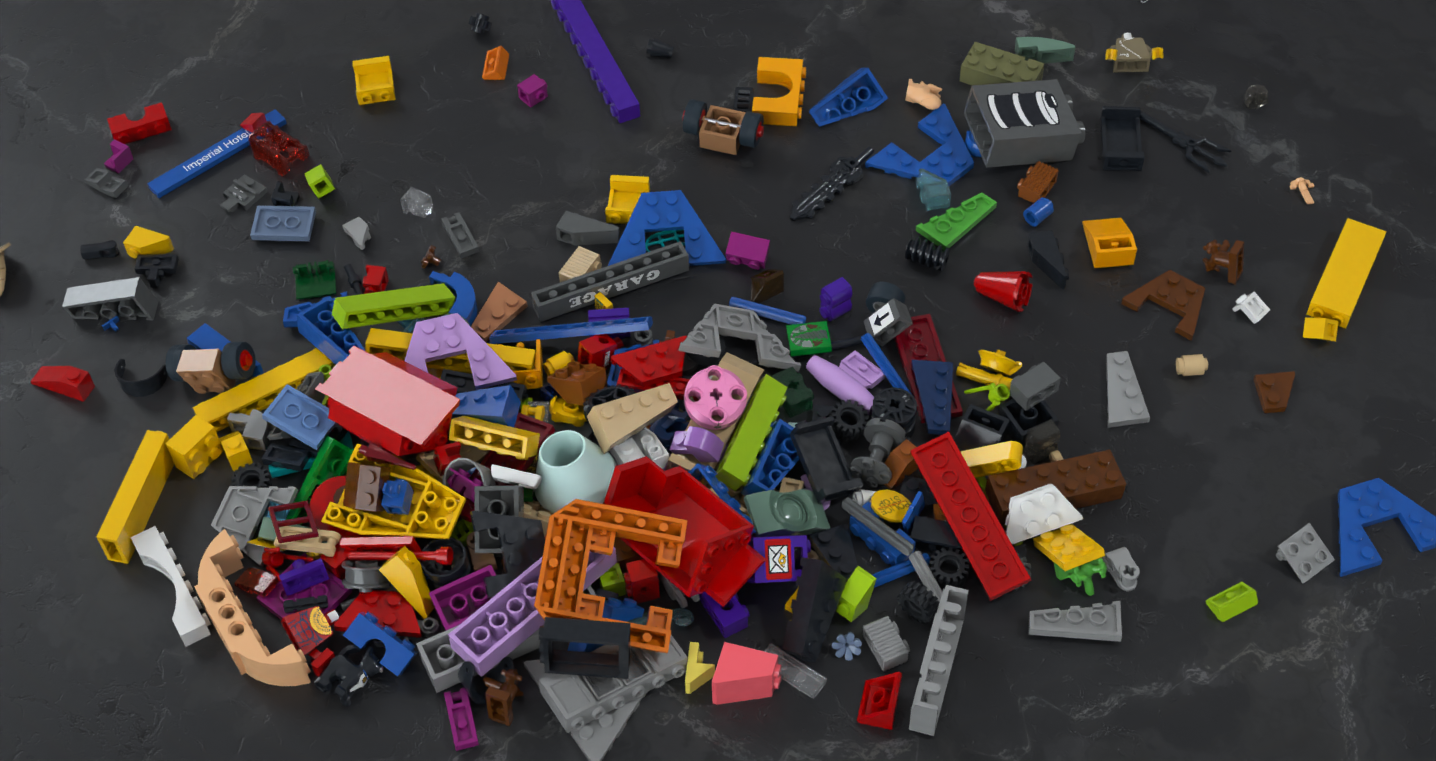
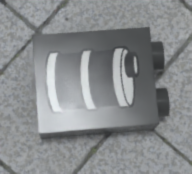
[964,79,1085,168]

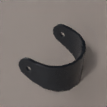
[114,359,168,397]
[458,657,514,704]

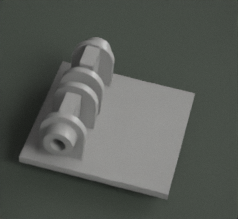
[1276,523,1335,583]

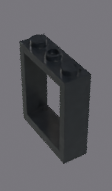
[539,617,631,679]

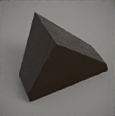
[750,269,784,303]

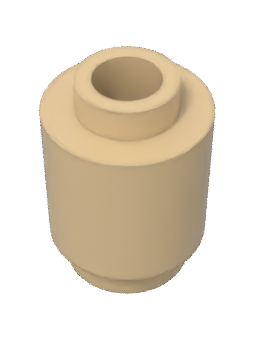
[1176,354,1208,376]

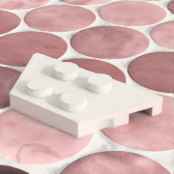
[1005,484,1083,544]

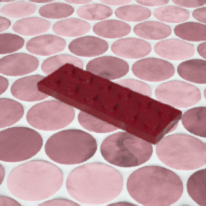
[894,314,963,423]
[458,412,555,523]

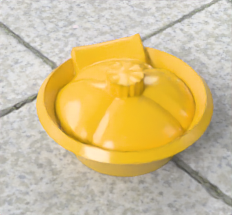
[978,349,1022,376]

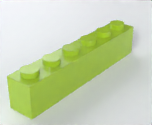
[332,283,455,329]
[715,374,787,491]

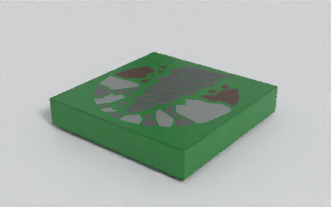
[786,321,832,356]

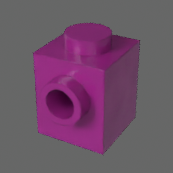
[517,74,548,108]

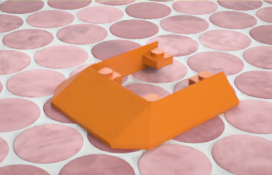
[534,499,687,653]

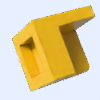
[1303,317,1339,342]

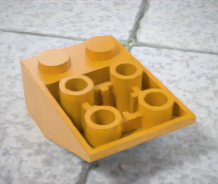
[1082,218,1137,268]

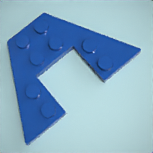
[865,103,974,188]
[608,190,726,266]
[1338,478,1436,577]

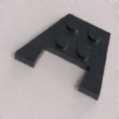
[470,511,545,599]

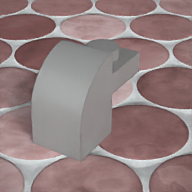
[227,409,270,451]

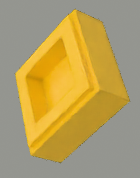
[594,292,613,310]

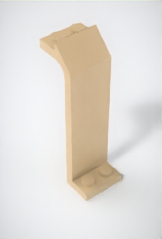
[665,352,764,486]

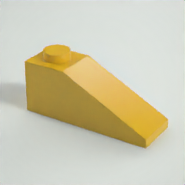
[379,546,434,619]

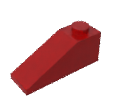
[30,366,95,402]

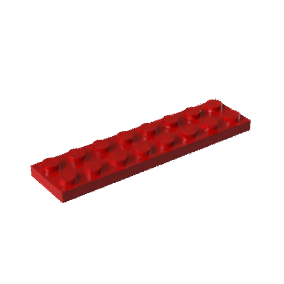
[910,432,1031,601]

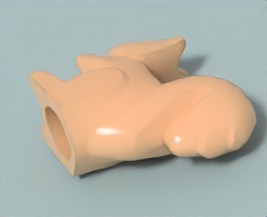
[905,79,942,110]

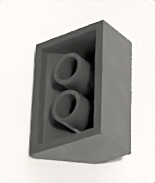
[475,485,524,553]

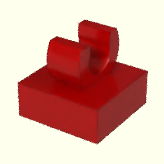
[308,648,335,677]

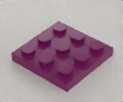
[256,553,352,620]

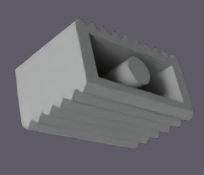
[862,616,910,671]

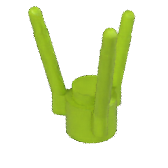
[964,383,1010,412]

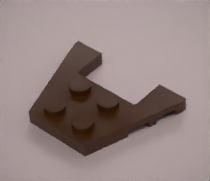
[1121,270,1205,340]

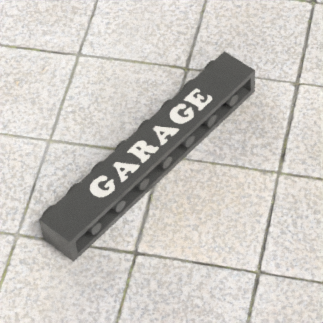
[531,241,689,322]

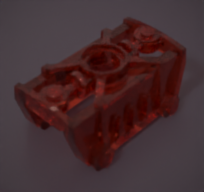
[248,121,309,177]

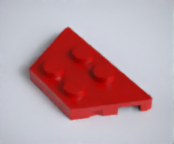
[610,335,687,387]
[334,590,421,638]

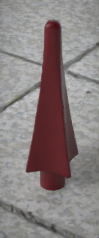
[359,442,416,470]

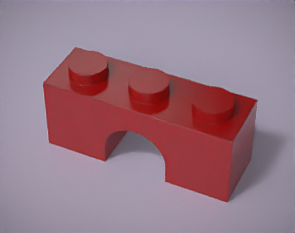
[107,102,172,144]

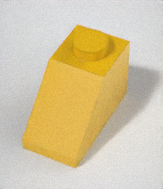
[123,226,174,258]
[219,430,253,471]

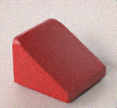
[240,113,267,134]

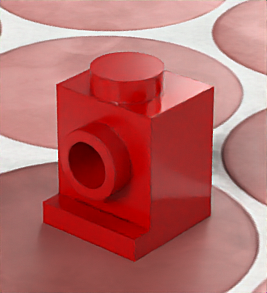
[362,265,389,294]

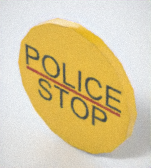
[870,489,911,523]

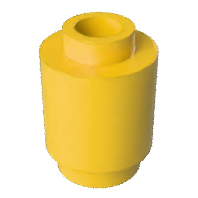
[543,351,575,376]

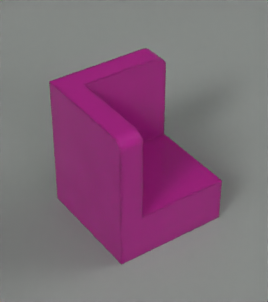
[104,139,133,174]

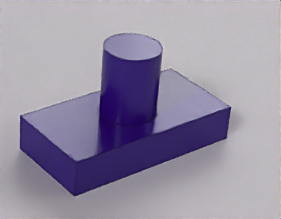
[279,558,329,596]

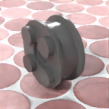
[342,560,391,592]

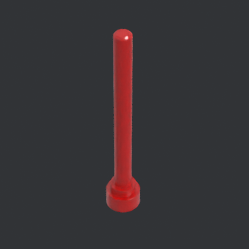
[348,547,453,565]

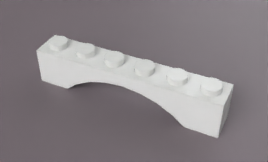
[131,526,211,647]

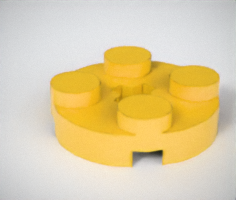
[549,396,587,427]

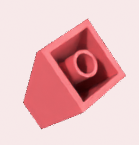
[712,642,782,705]

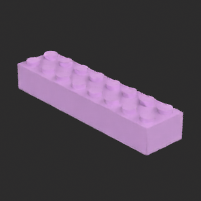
[448,547,617,677]

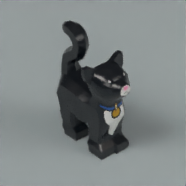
[314,644,384,707]

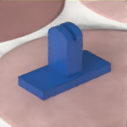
[102,316,120,332]

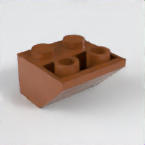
[547,361,607,406]

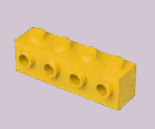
[449,416,540,460]

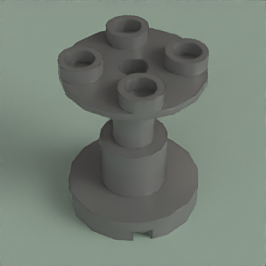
[850,418,907,488]

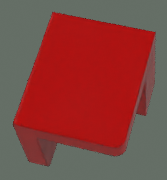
[433,441,461,476]

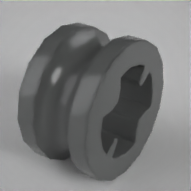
[634,329,653,346]

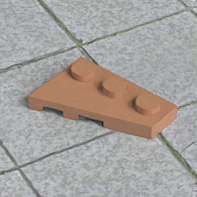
[471,282,528,342]

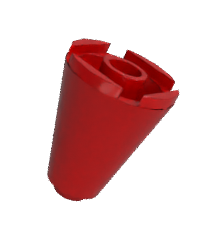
[974,271,1033,312]

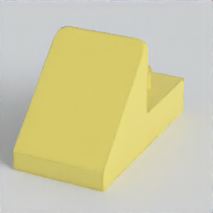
[685,642,715,694]

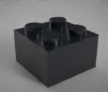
[998,399,1059,449]

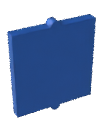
[902,491,925,536]

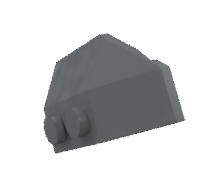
[267,371,325,440]

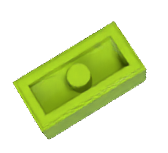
[1205,582,1258,622]

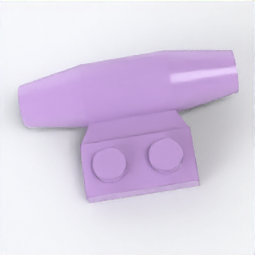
[806,351,885,416]

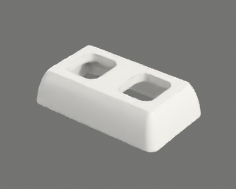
[491,464,542,490]

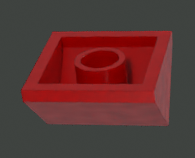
[857,672,902,730]

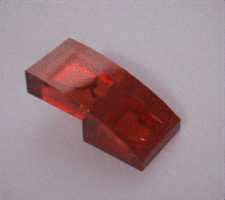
[234,567,279,598]

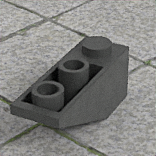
[556,211,620,246]

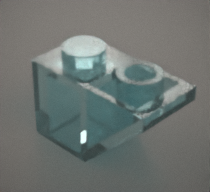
[916,169,951,211]

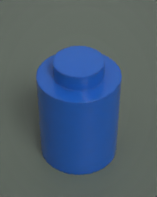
[1023,197,1054,227]

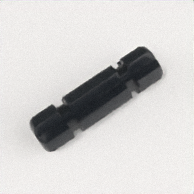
[283,595,328,614]

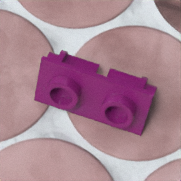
[447,468,484,503]

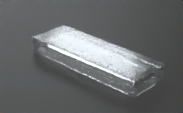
[764,643,827,699]

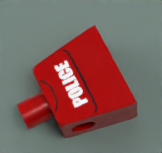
[577,334,623,370]

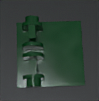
[293,260,336,300]

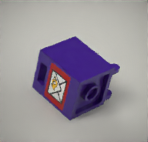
[747,535,811,583]

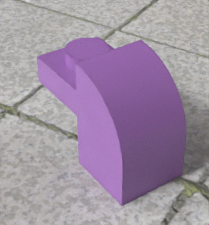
[670,426,724,463]

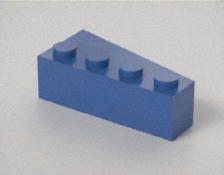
[449,385,521,430]

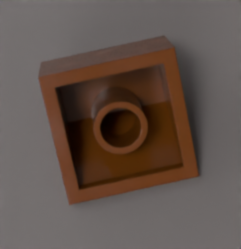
[343,462,391,512]

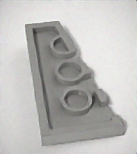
[1106,351,1150,428]
[1029,601,1122,642]

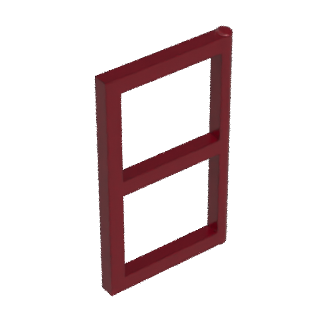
[268,501,319,543]

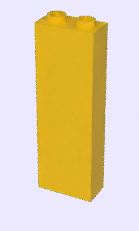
[1307,218,1387,328]
[96,430,174,564]

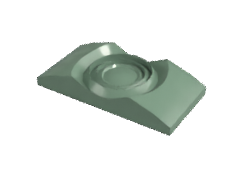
[743,489,830,537]

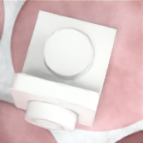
[1232,292,1270,324]

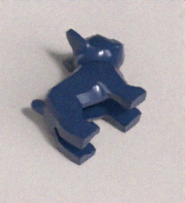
[649,402,690,454]

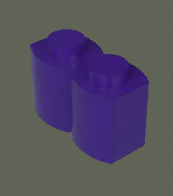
[819,277,852,322]

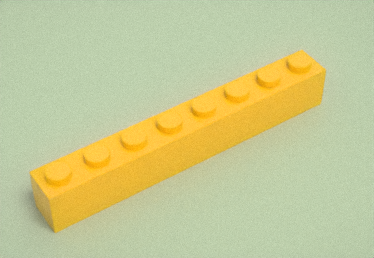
[365,328,535,373]
[192,348,336,432]

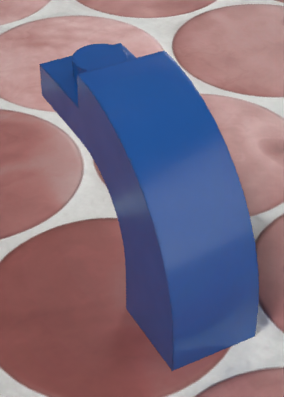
[429,271,477,327]

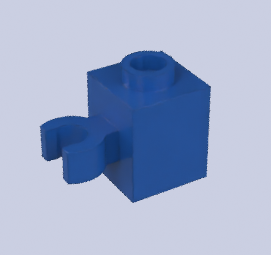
[381,479,414,515]

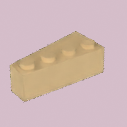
[587,383,678,454]

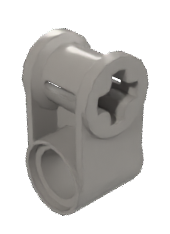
[1103,547,1140,591]

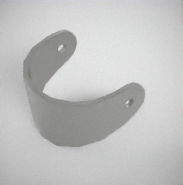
[442,458,496,492]

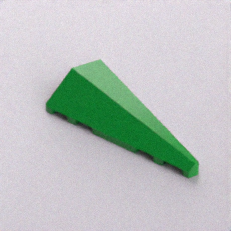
[285,436,354,525]

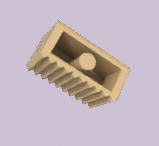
[559,246,602,282]

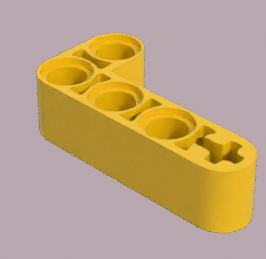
[960,441,1023,478]

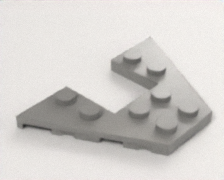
[678,304,801,372]
[524,658,647,761]

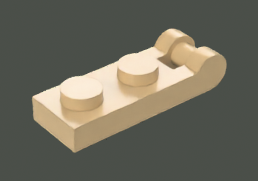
[274,526,341,557]

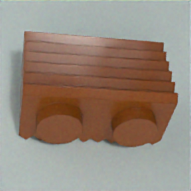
[1017,161,1059,203]

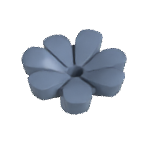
[832,632,862,661]

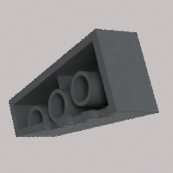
[62,277,159,320]

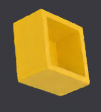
[165,415,224,479]

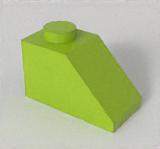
[836,566,877,622]

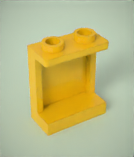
[352,56,396,105]
[605,175,650,224]

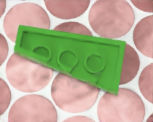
[916,192,997,251]

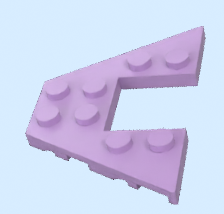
[404,313,517,390]

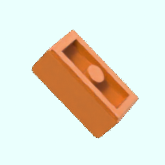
[482,45,509,80]

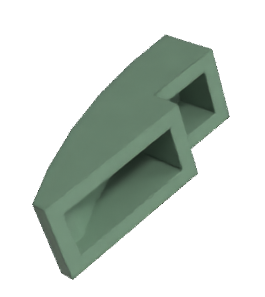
[1015,37,1075,64]

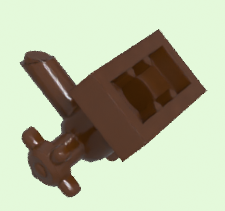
[1203,239,1244,284]
[483,669,524,726]

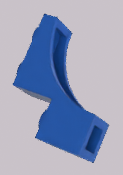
[567,598,644,652]

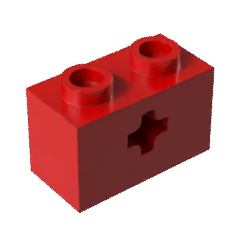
[623,559,660,604]

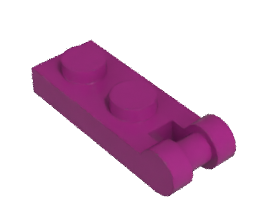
[444,688,479,751]

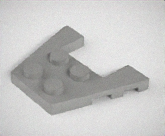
[211,486,298,567]

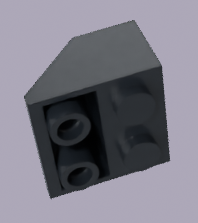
[954,404,1010,451]

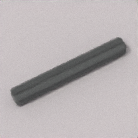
[841,497,914,556]

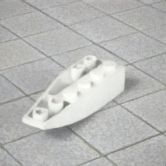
[610,427,670,469]

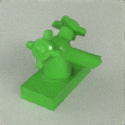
[1054,558,1107,596]

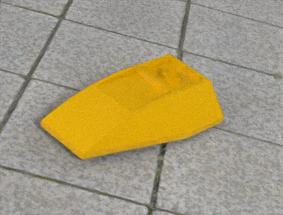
[321,444,466,539]

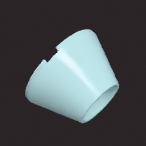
[534,430,617,514]

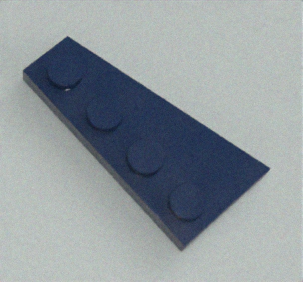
[911,359,953,435]

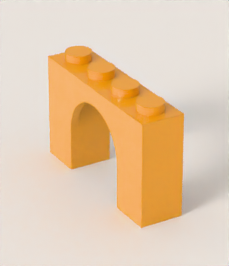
[752,57,806,126]

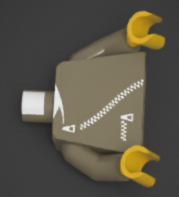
[1105,33,1164,72]

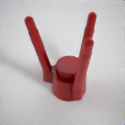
[262,547,314,583]

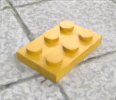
[1033,524,1105,571]

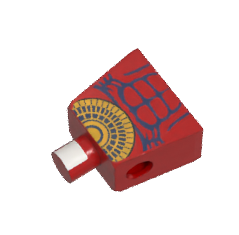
[280,606,339,656]

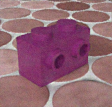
[725,231,770,269]

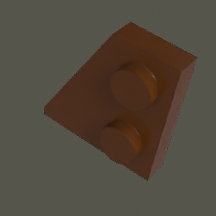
[1254,371,1295,414]

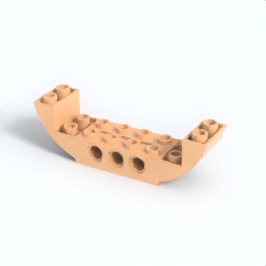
[194,529,311,686]

